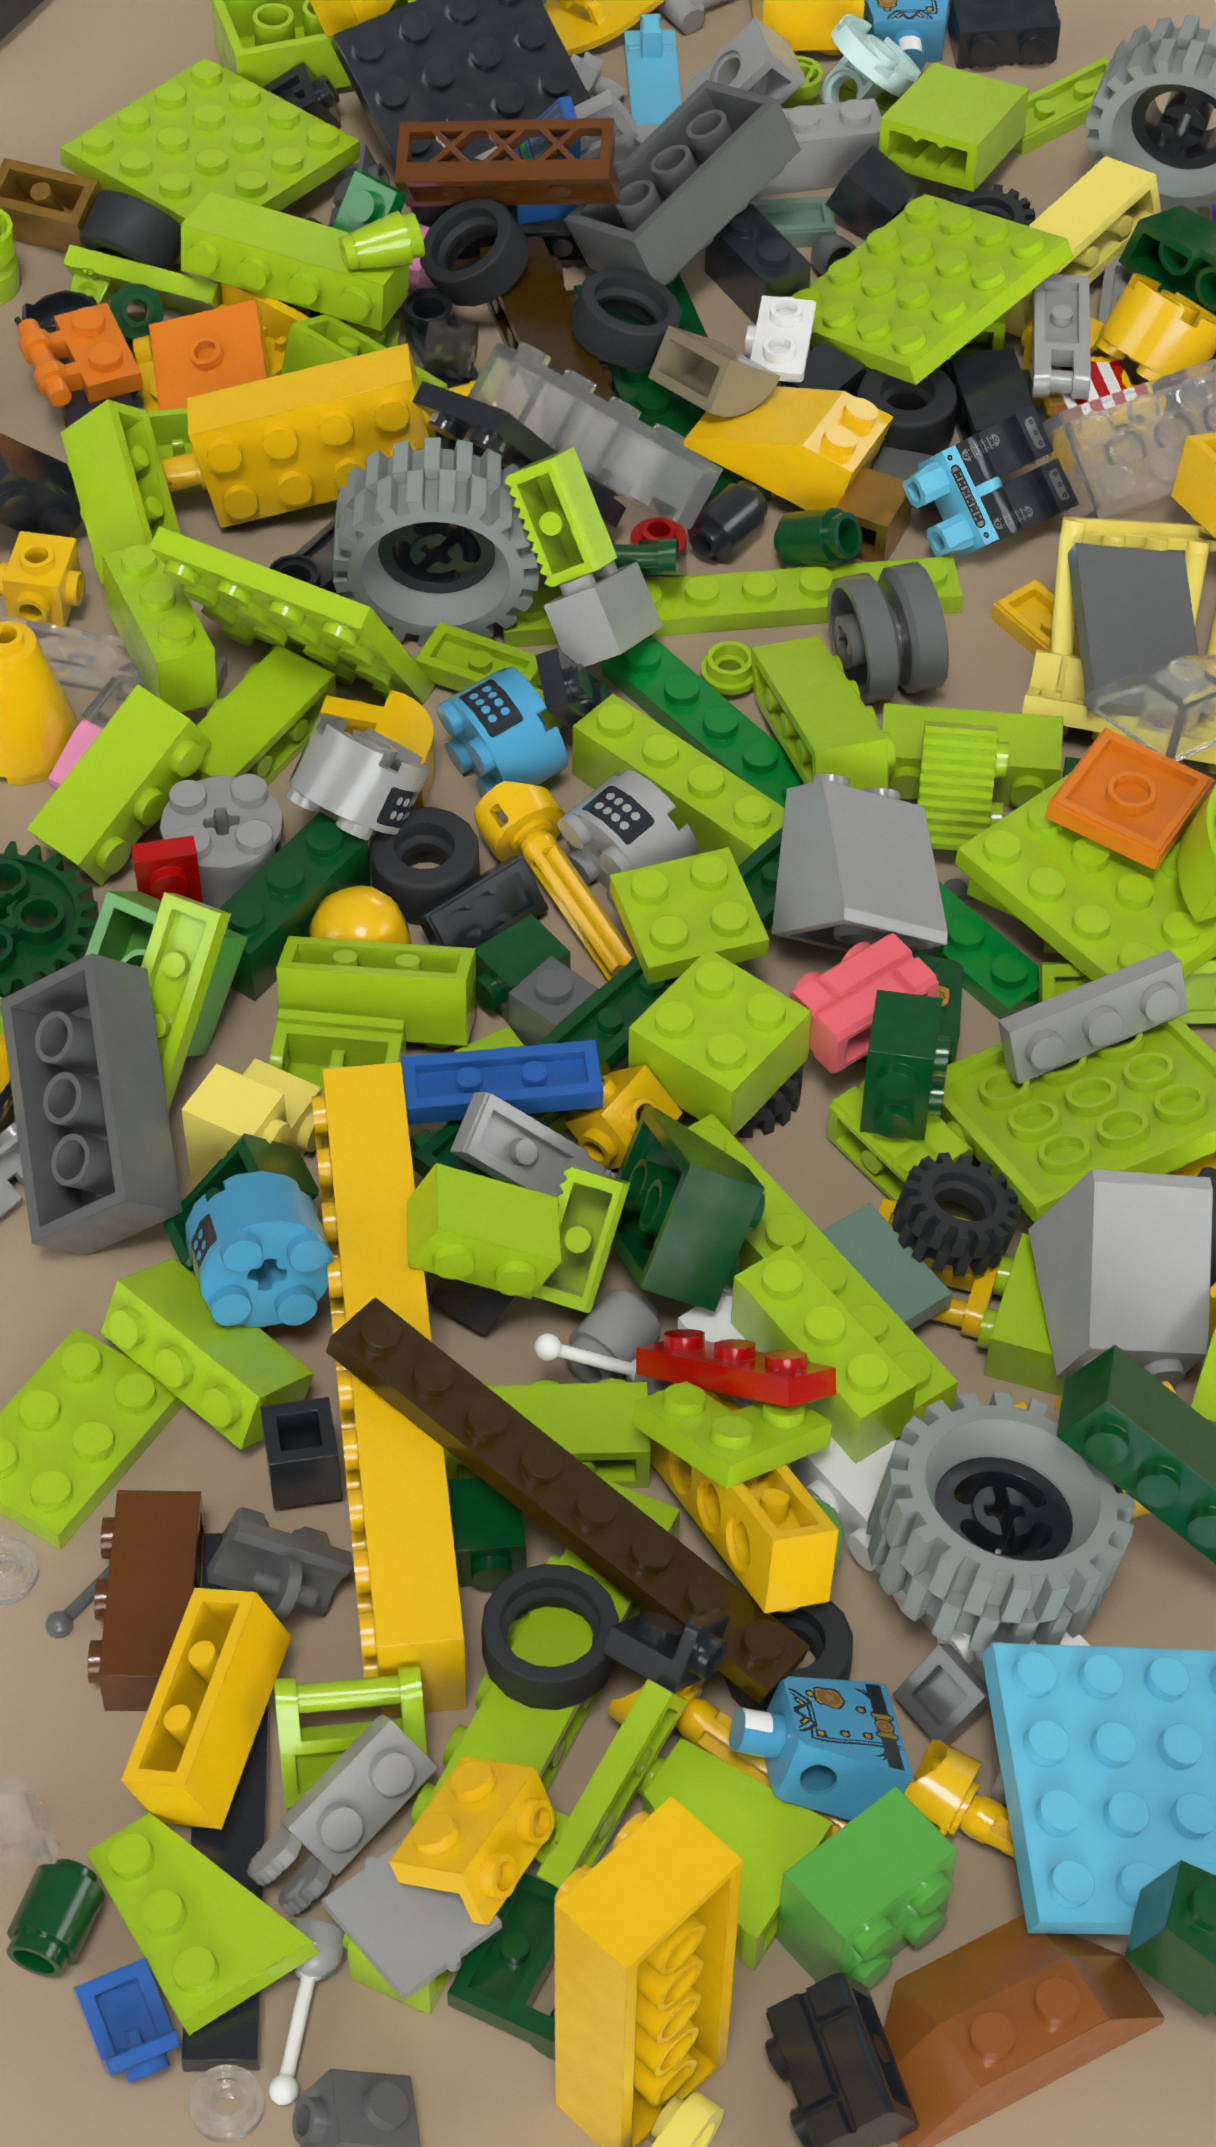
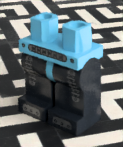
[902,405,1079,557]

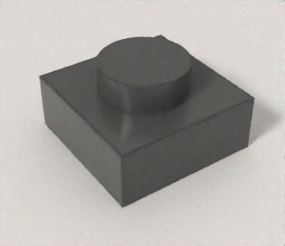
[893,1644,990,1746]

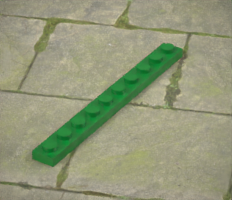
[602,635,1039,1020]

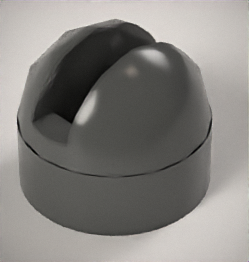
[810,234,856,275]

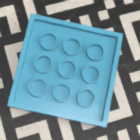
[982,1643,1216,1934]

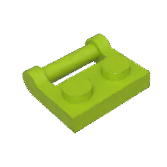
[274,1665,429,1808]

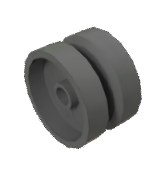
[827,562,949,704]

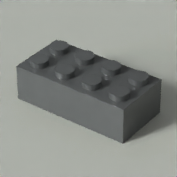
[564,80,801,286]
[0,953,183,1255]

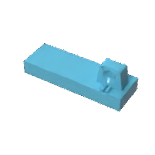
[624,14,682,127]

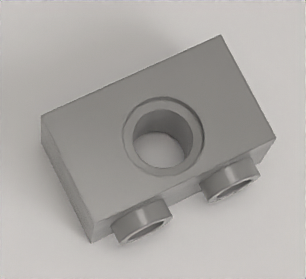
[683,18,806,105]

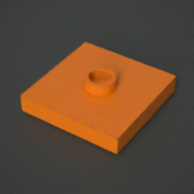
[149,299,270,410]
[1045,728,1215,871]

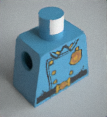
[864,0,950,70]
[729,1676,913,1821]

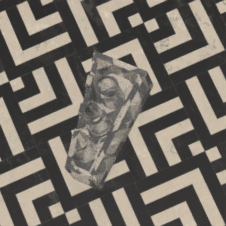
[468,341,723,530]

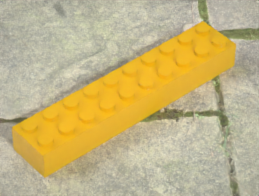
[311,1062,467,1717]

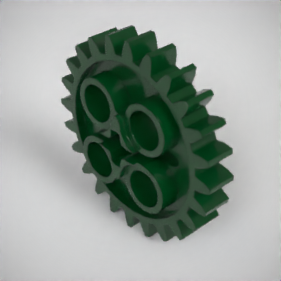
[0,841,99,998]

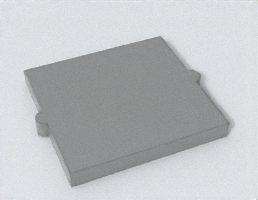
[322,1840,502,2001]

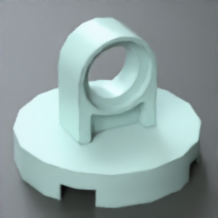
[822,14,921,104]

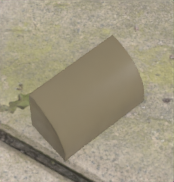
[648,325,781,417]

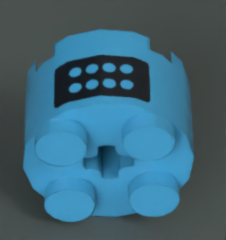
[435,666,568,798]
[185,1171,333,1328]

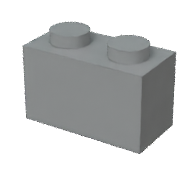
[543,560,663,667]

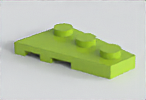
[86,1812,320,2035]

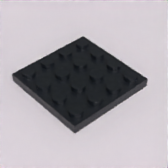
[331,0,590,209]

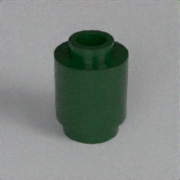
[107,283,164,343]
[774,508,862,568]
[6,1859,105,1978]

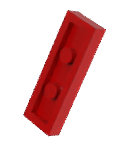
[636,1329,836,1407]

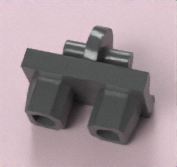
[206,1507,353,1620]

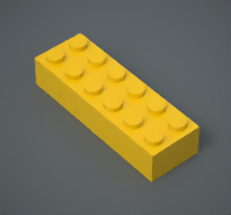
[554,1796,743,2147]

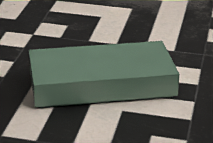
[749,196,837,248]
[821,1203,952,1330]

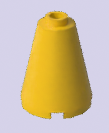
[0,621,79,786]

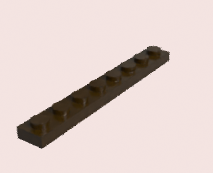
[326,1297,810,1705]

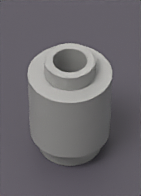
[565,1289,661,1383]

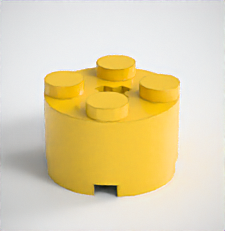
[1095,273,1216,394]

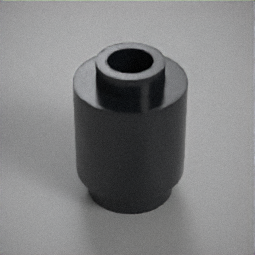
[686,481,768,561]

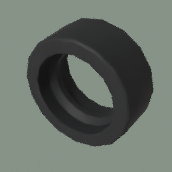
[420,198,529,307]
[570,269,681,368]
[481,1564,619,1710]

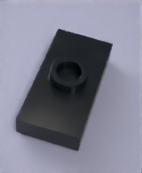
[416,855,549,948]

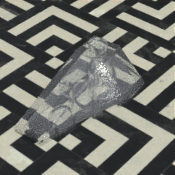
[1083,655,1216,762]

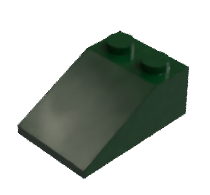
[612,1105,765,1311]

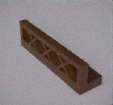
[394,118,620,207]

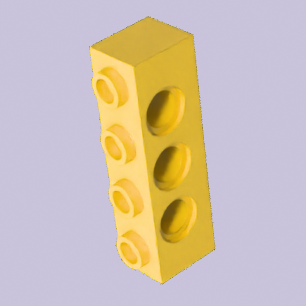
[650,1389,839,1613]

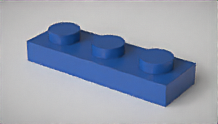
[401,1040,603,1125]

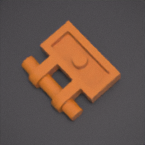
[17,302,143,407]

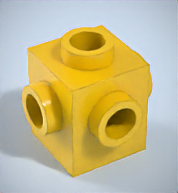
[0,531,85,628]
[564,1064,683,1169]

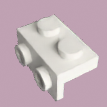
[745,295,816,383]

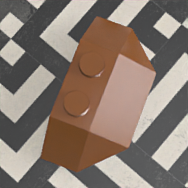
[884,1914,1165,2147]

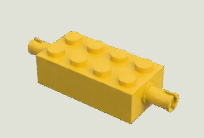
[161,343,482,528]

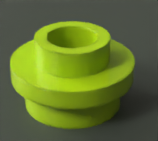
[700,641,753,695]

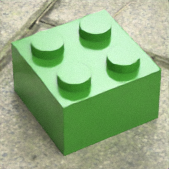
[84,891,248,1057]
[776,1786,957,1989]

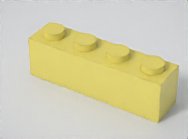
[1005,156,1161,338]

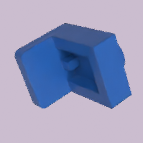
[73,1958,182,2083]

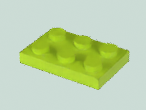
[0,1327,185,1550]

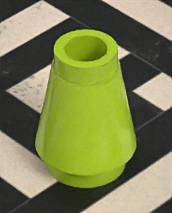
[339,210,425,270]

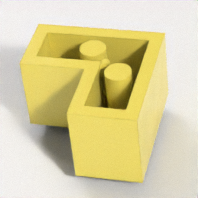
[181,1058,322,1188]

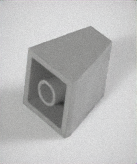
[772,774,948,952]
[1028,1169,1213,1385]

